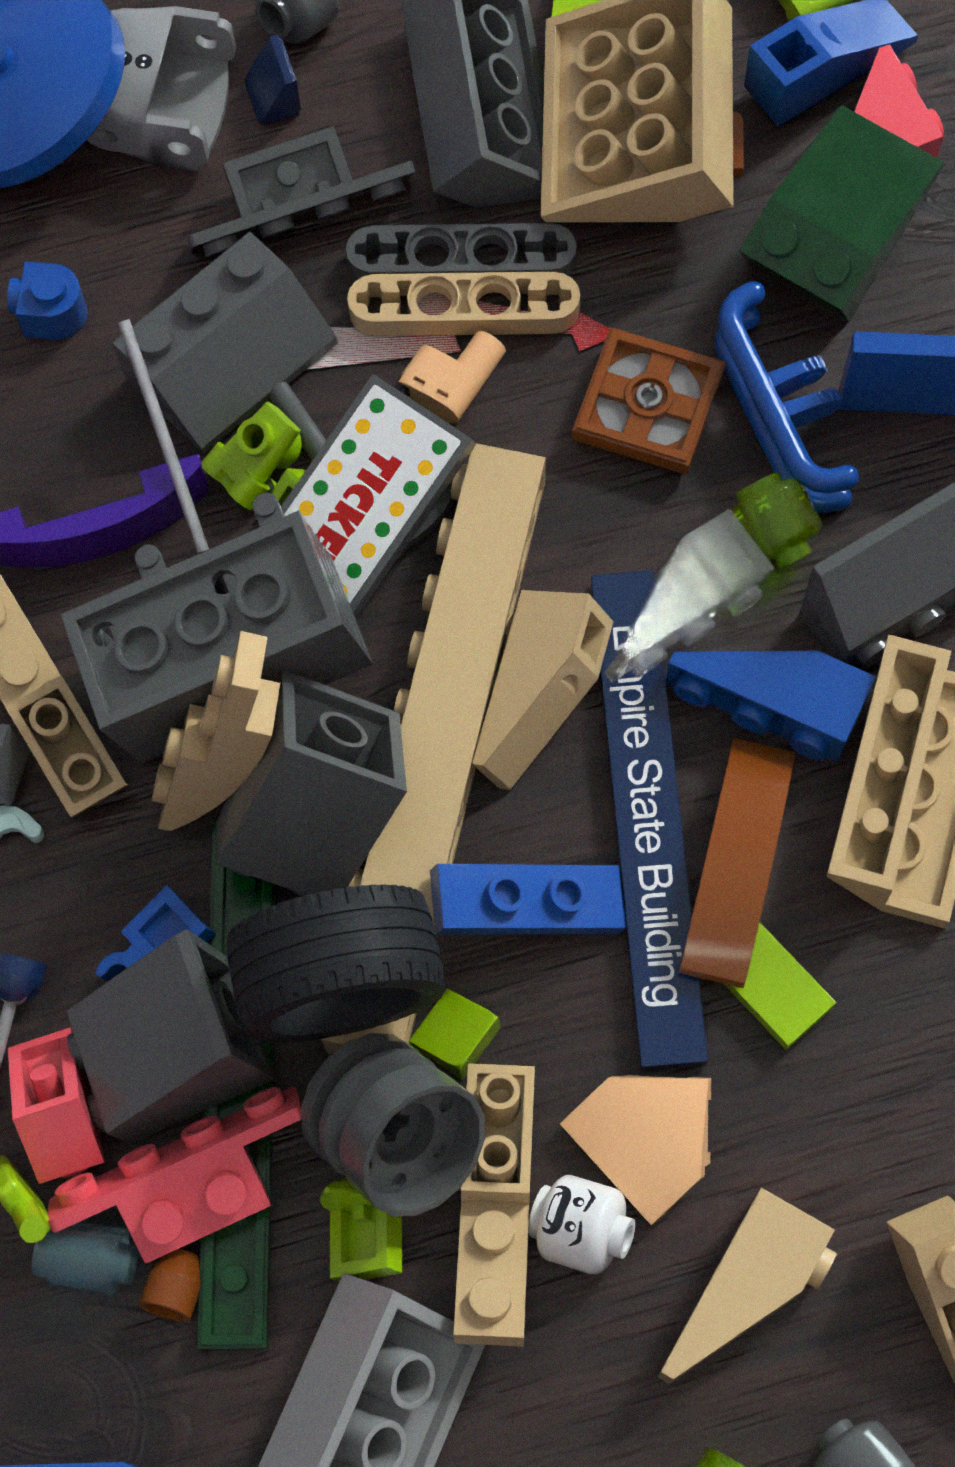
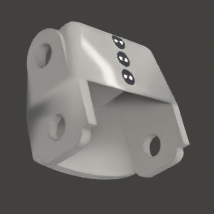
[87,6,236,171]

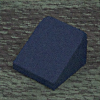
[245,35,301,125]

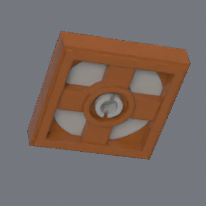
[572,327,726,475]

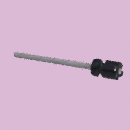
[118,319,229,594]

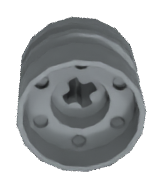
[301,1033,485,1217]

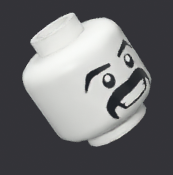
[528,1175,635,1274]

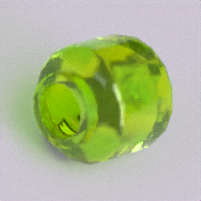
[730,472,822,569]

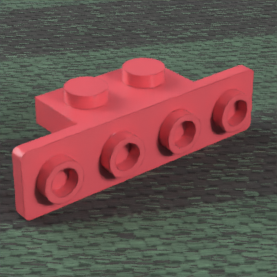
[48,1086,303,1264]

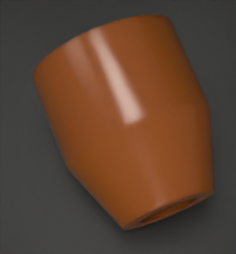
[138,1248,201,1323]

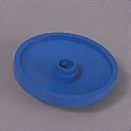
[0,0,125,188]

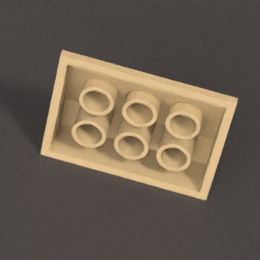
[541,0,734,223]

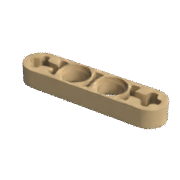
[347,272,580,336]

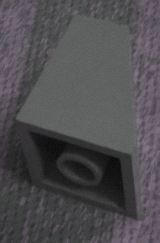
[216,669,407,896]
[66,929,275,1144]

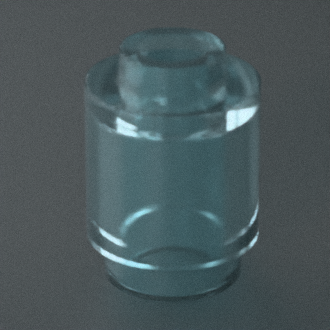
[32,1221,139,1298]

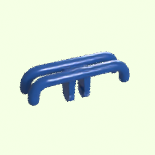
[714,281,859,514]

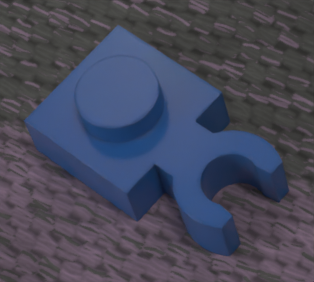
[95,885,216,982]

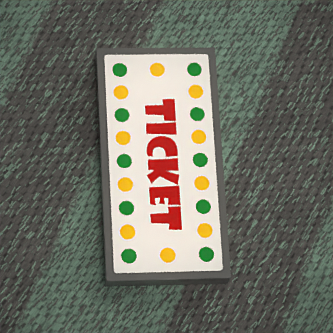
[281,374,476,618]

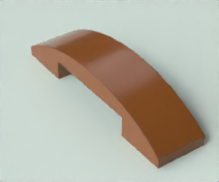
[679,738,796,988]

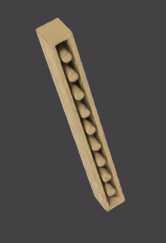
[321,443,546,1054]

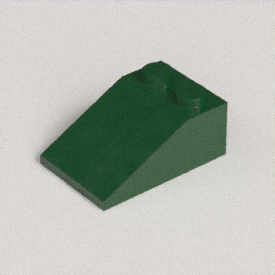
[739,105,945,321]

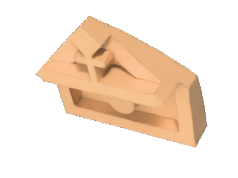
[560,1075,711,1225]

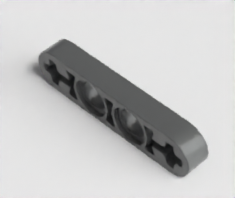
[346,223,577,281]

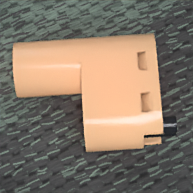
[398,331,506,424]

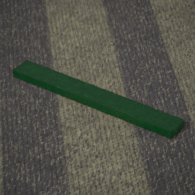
[197,821,278,1351]

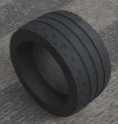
[227,884,445,1043]

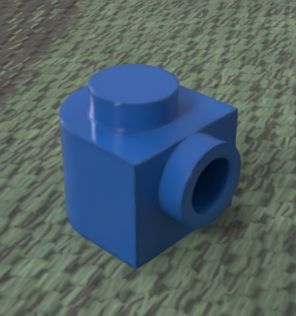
[7,261,88,340]

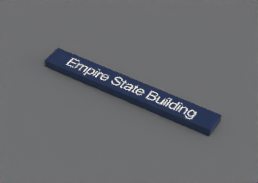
[591,570,708,1071]

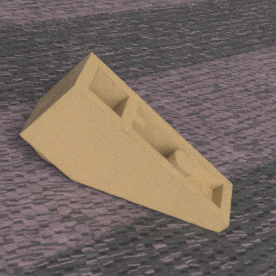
[657,1188,837,1384]

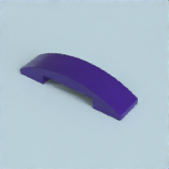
[0,454,209,568]

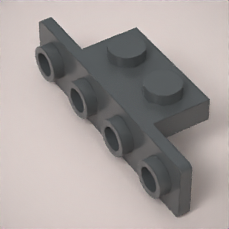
[187,126,416,257]

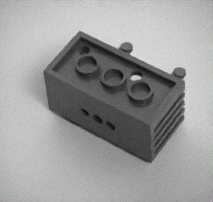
[60,493,373,764]

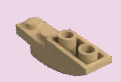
[0,574,127,818]
[151,631,280,831]
[453,1063,535,1347]

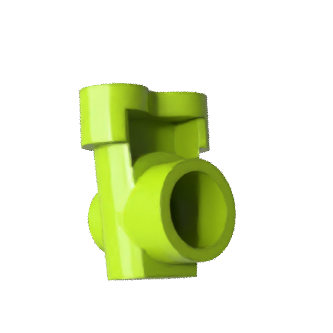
[201,402,302,511]

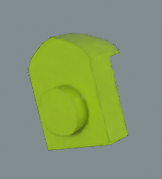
[320,1179,402,1282]

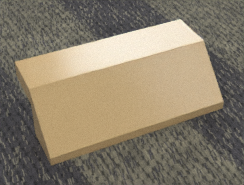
[826,634,955,928]

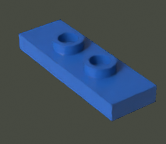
[430,864,627,935]

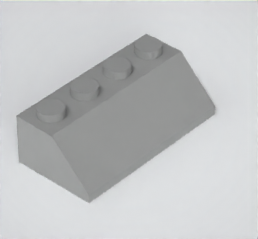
[258,1273,485,1467]

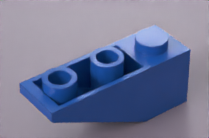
[744,0,918,127]
[666,650,876,763]

